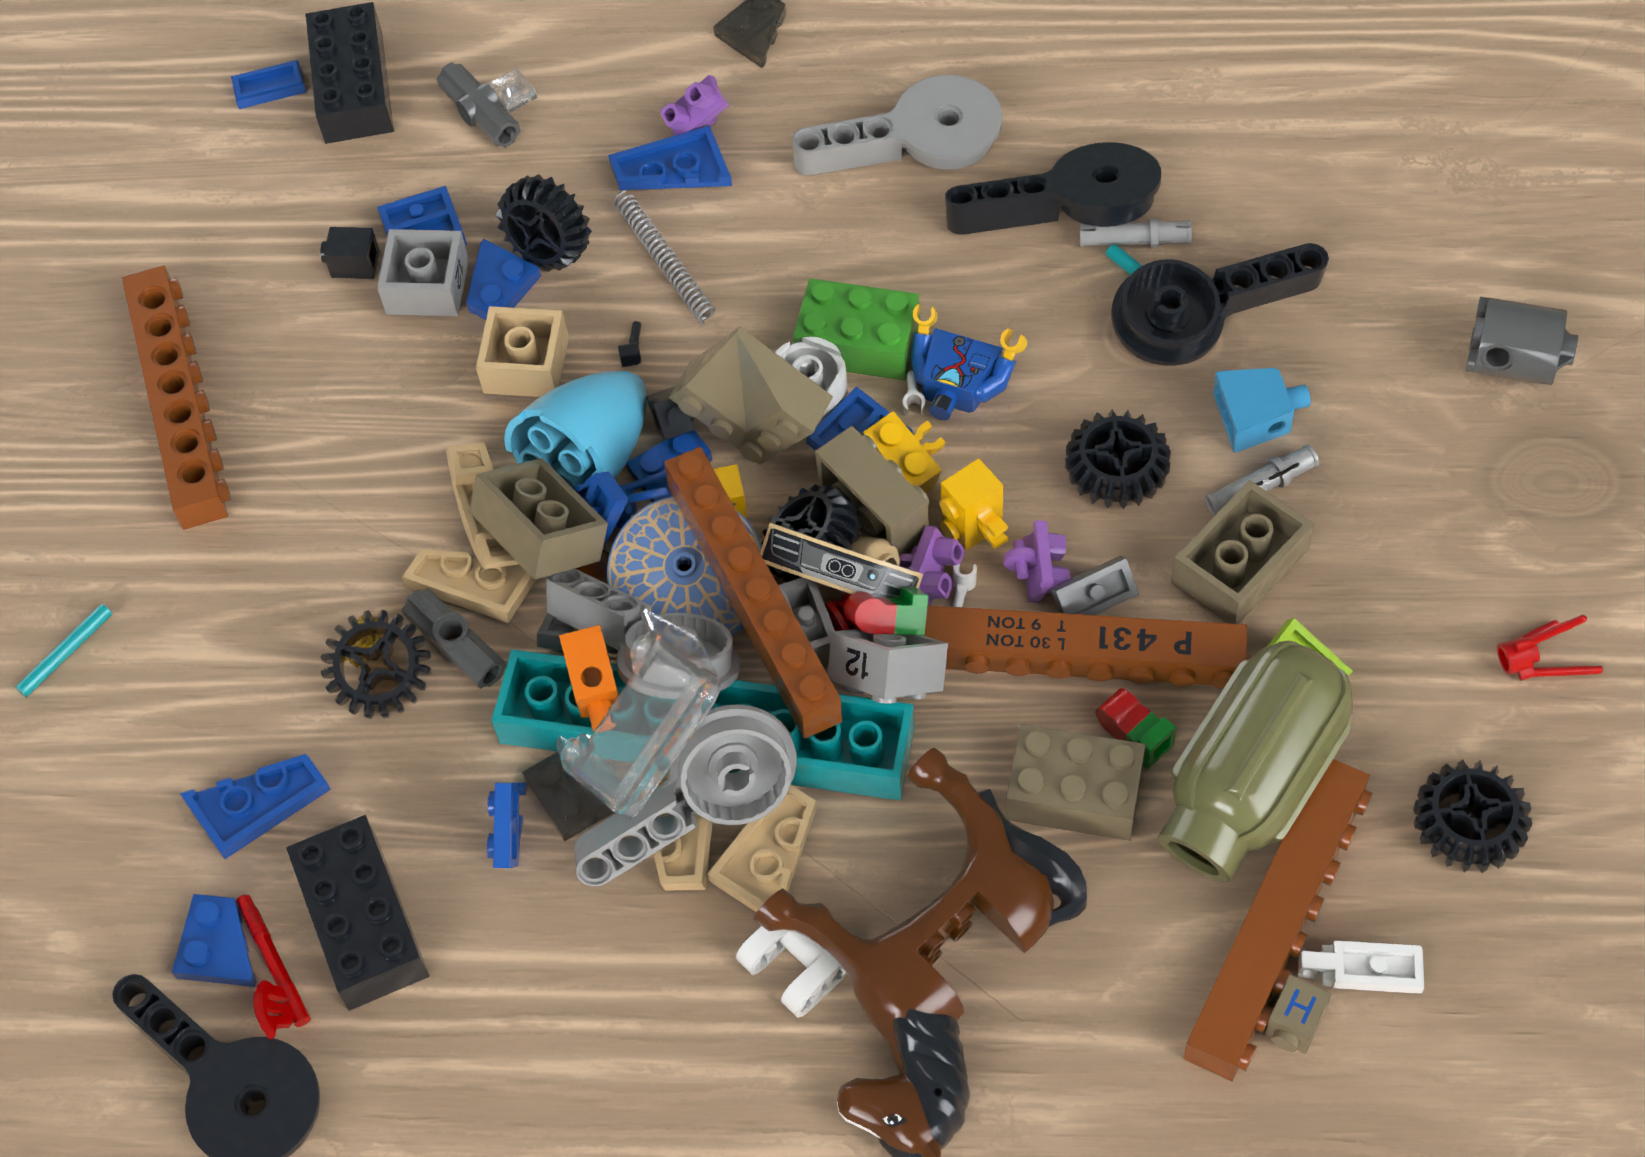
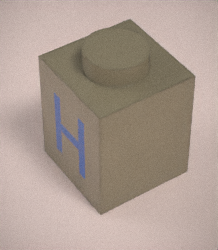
[1265,974,1332,1054]

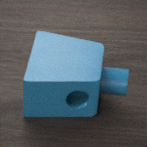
[1213,368,1311,453]

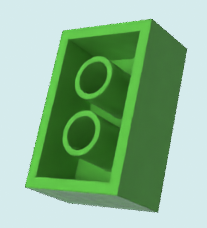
[793,278,920,381]

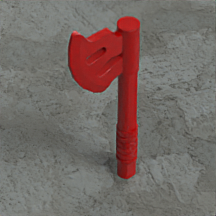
[236,895,311,1040]

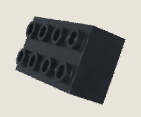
[305,2,394,144]
[286,814,430,1011]

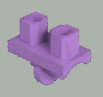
[660,75,729,136]
[1003,520,1070,603]
[899,526,965,605]

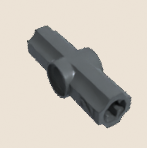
[437,62,521,148]
[402,588,506,689]

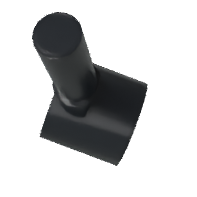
[618,321,642,367]

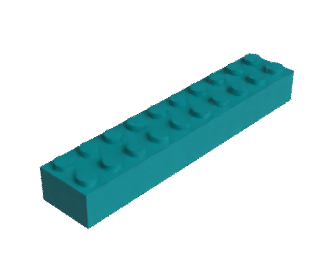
[491,649,915,801]

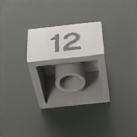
[377,229,469,316]
[828,629,948,704]

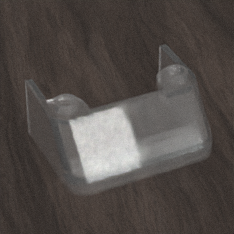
[555,609,720,820]

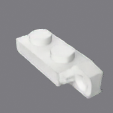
[1298,940,1424,994]

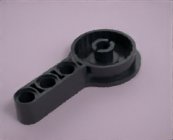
[945,142,1161,234]
[1111,243,1329,366]
[112,974,320,1157]

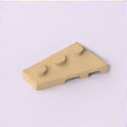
[402,549,537,623]
[634,769,713,891]
[707,784,817,912]

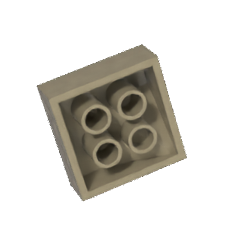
[669,327,833,465]

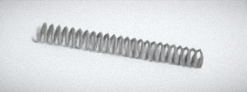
[614,190,715,325]

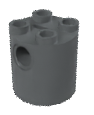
[1466,297,1578,385]

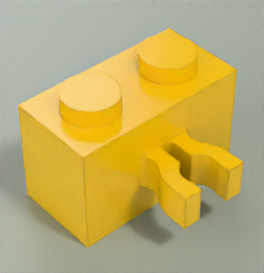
[862,411,946,493]
[939,458,1008,551]

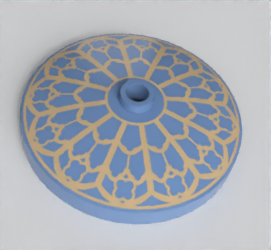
[607,496,762,637]

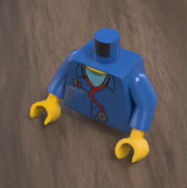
[910,304,1027,421]

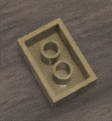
[815,426,930,555]
[470,458,608,580]
[1171,480,1314,624]
[1006,724,1145,841]

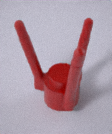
[1497,615,1603,681]

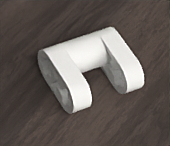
[736,926,848,1018]

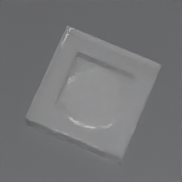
[489,68,537,113]

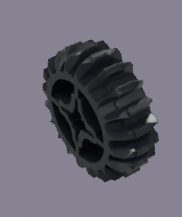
[495,174,592,272]
[1065,409,1171,510]
[761,484,862,583]
[321,610,431,719]
[1413,759,1532,873]

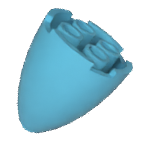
[504,371,647,487]

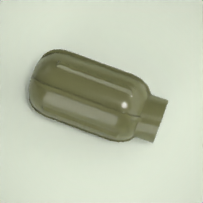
[1158,641,1353,883]

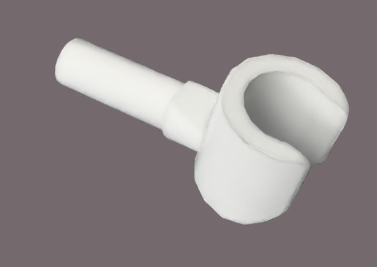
[903,371,926,416]
[952,564,977,607]

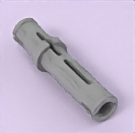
[1080,218,1192,248]
[1205,444,1319,516]

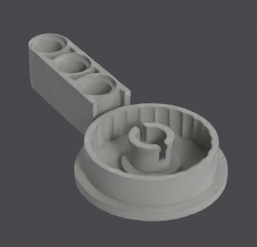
[793,75,1002,175]
[546,569,740,699]
[574,705,797,886]

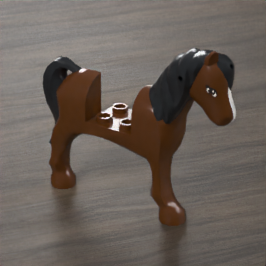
[754,748,1087,1157]

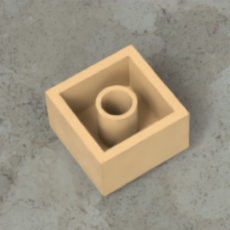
[476,306,569,397]

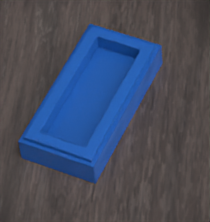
[231,60,307,109]

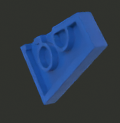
[608,125,732,190]
[180,754,331,859]

